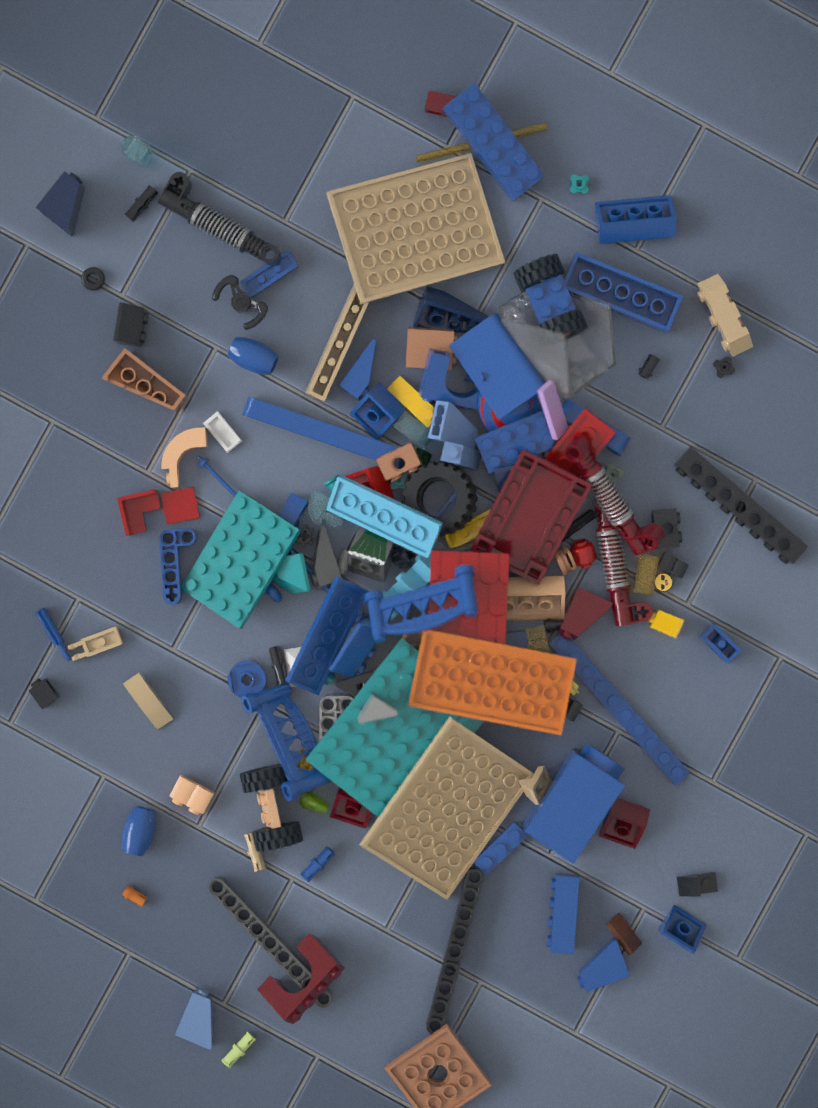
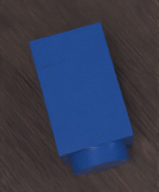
[522,743,625,864]

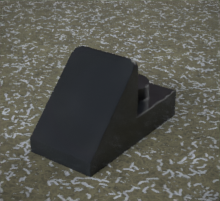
[335,671,373,697]
[677,872,718,897]

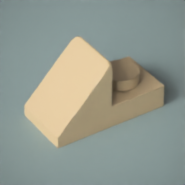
[519,766,552,805]

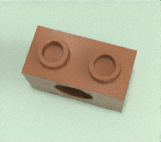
[376,442,422,481]

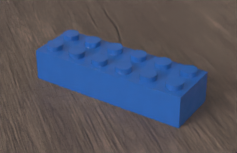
[441,83,545,201]
[564,252,683,333]

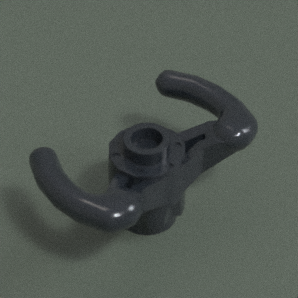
[212,275,268,330]

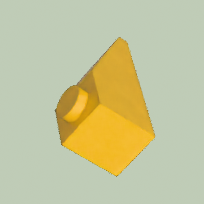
[387,376,434,429]
[648,610,684,638]

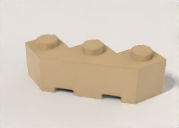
[697,274,753,357]

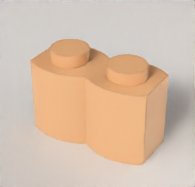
[169,775,215,815]

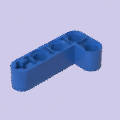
[562,398,631,456]
[159,528,197,604]

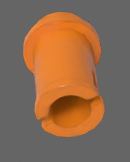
[122,885,147,907]

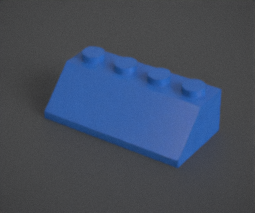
[595,195,676,244]

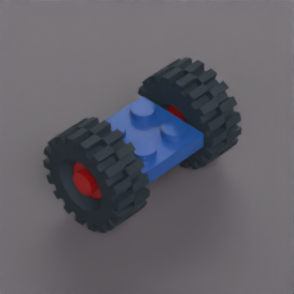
[513,254,588,346]

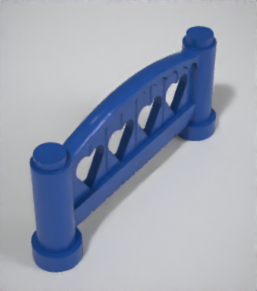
[364,565,478,643]
[242,683,331,801]

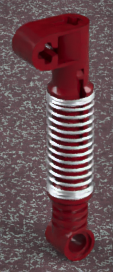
[565,435,665,555]
[593,497,653,626]

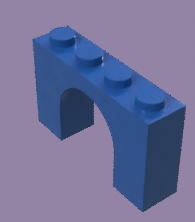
[419,348,485,410]

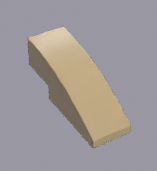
[123,672,174,730]

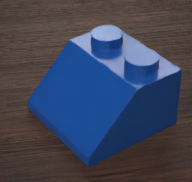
[349,382,407,440]

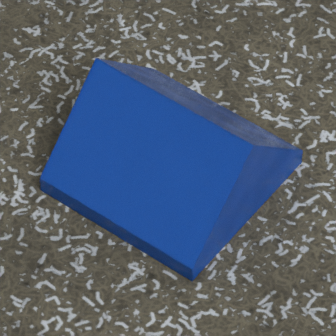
[658,905,706,954]

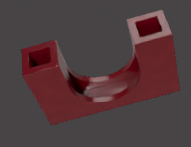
[257,933,345,1025]

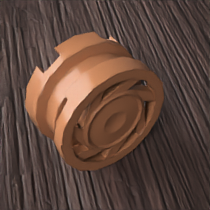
[554,545,577,575]

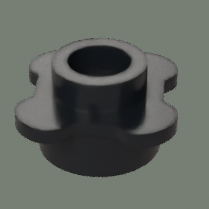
[713,356,735,378]

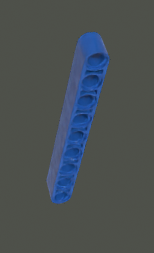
[242,397,405,468]

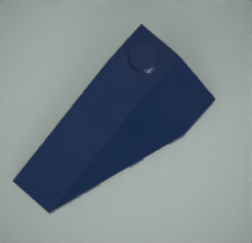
[413,286,489,334]

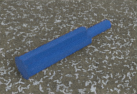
[35,608,71,661]

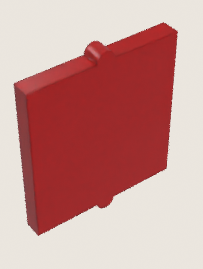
[160,487,200,524]

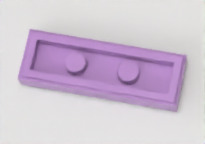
[537,380,568,440]

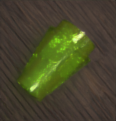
[299,791,329,815]

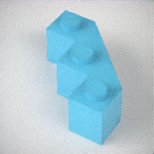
[382,554,431,622]

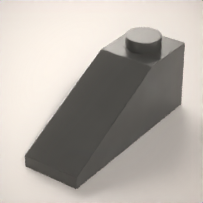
[310,526,342,590]

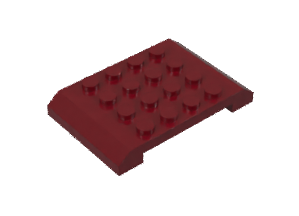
[470,448,593,585]

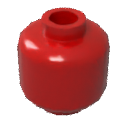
[570,539,597,569]

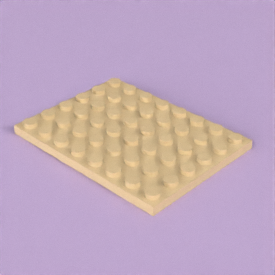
[326,153,505,304]
[360,717,534,900]

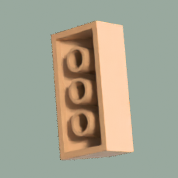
[506,576,565,621]

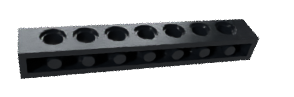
[674,447,808,564]

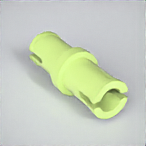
[221,1031,256,1068]

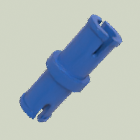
[301,846,336,882]

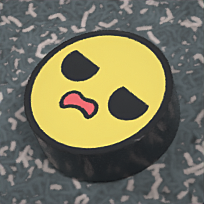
[653,573,673,592]

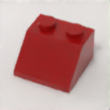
[345,465,395,500]

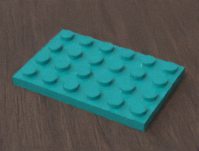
[181,490,302,629]

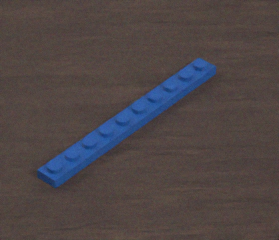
[549,634,690,786]

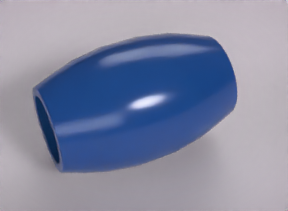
[228,337,279,375]
[122,806,156,856]

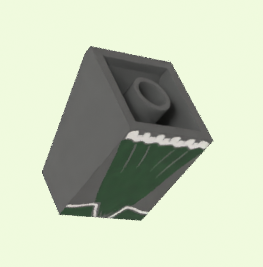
[347,526,397,583]

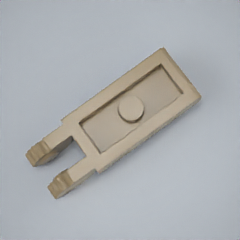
[68,626,124,661]

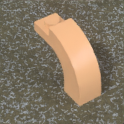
[162,427,208,488]

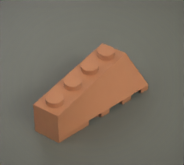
[101,348,188,411]

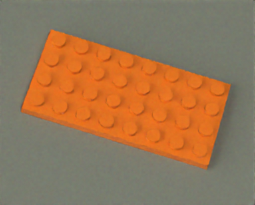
[408,630,577,735]

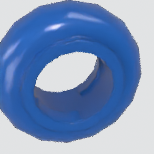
[265,583,282,603]

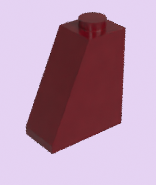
[557,588,613,641]

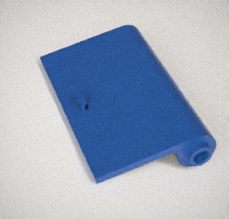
[449,313,545,420]

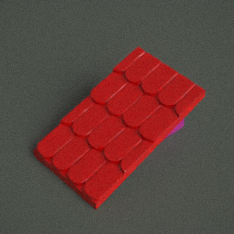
[428,551,509,644]

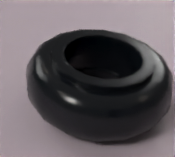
[81,267,105,291]

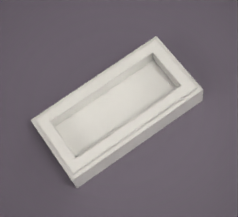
[203,411,242,453]

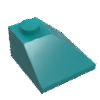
[272,553,311,594]

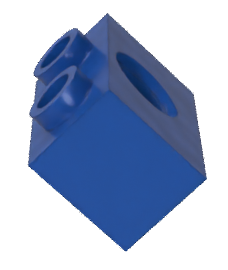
[698,623,742,664]

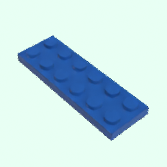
[285,576,369,695]

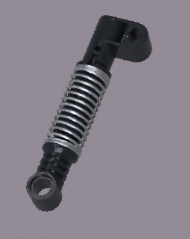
[158,172,281,266]

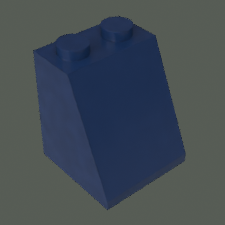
[36,171,85,237]

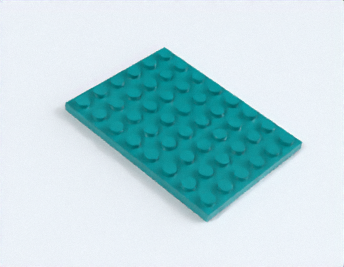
[305,638,484,817]

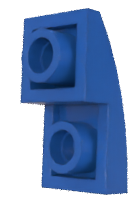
[279,493,309,527]

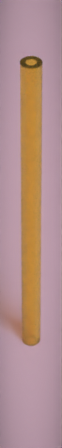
[416,122,547,163]

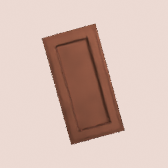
[606,913,642,955]

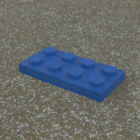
[474,410,559,474]

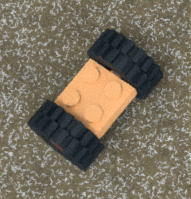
[239,764,303,852]

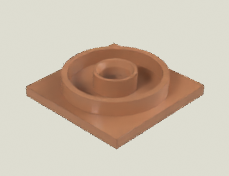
[385,1024,492,1108]

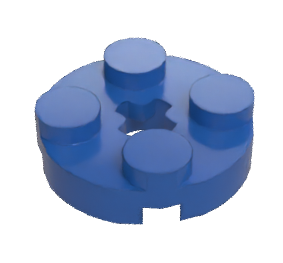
[228,661,266,698]

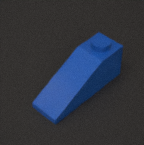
[339,339,376,400]

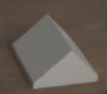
[357,694,398,724]

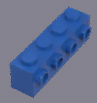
[547,873,580,954]

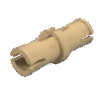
[244,833,266,872]

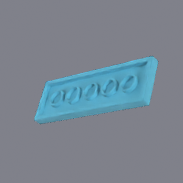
[326,474,443,558]

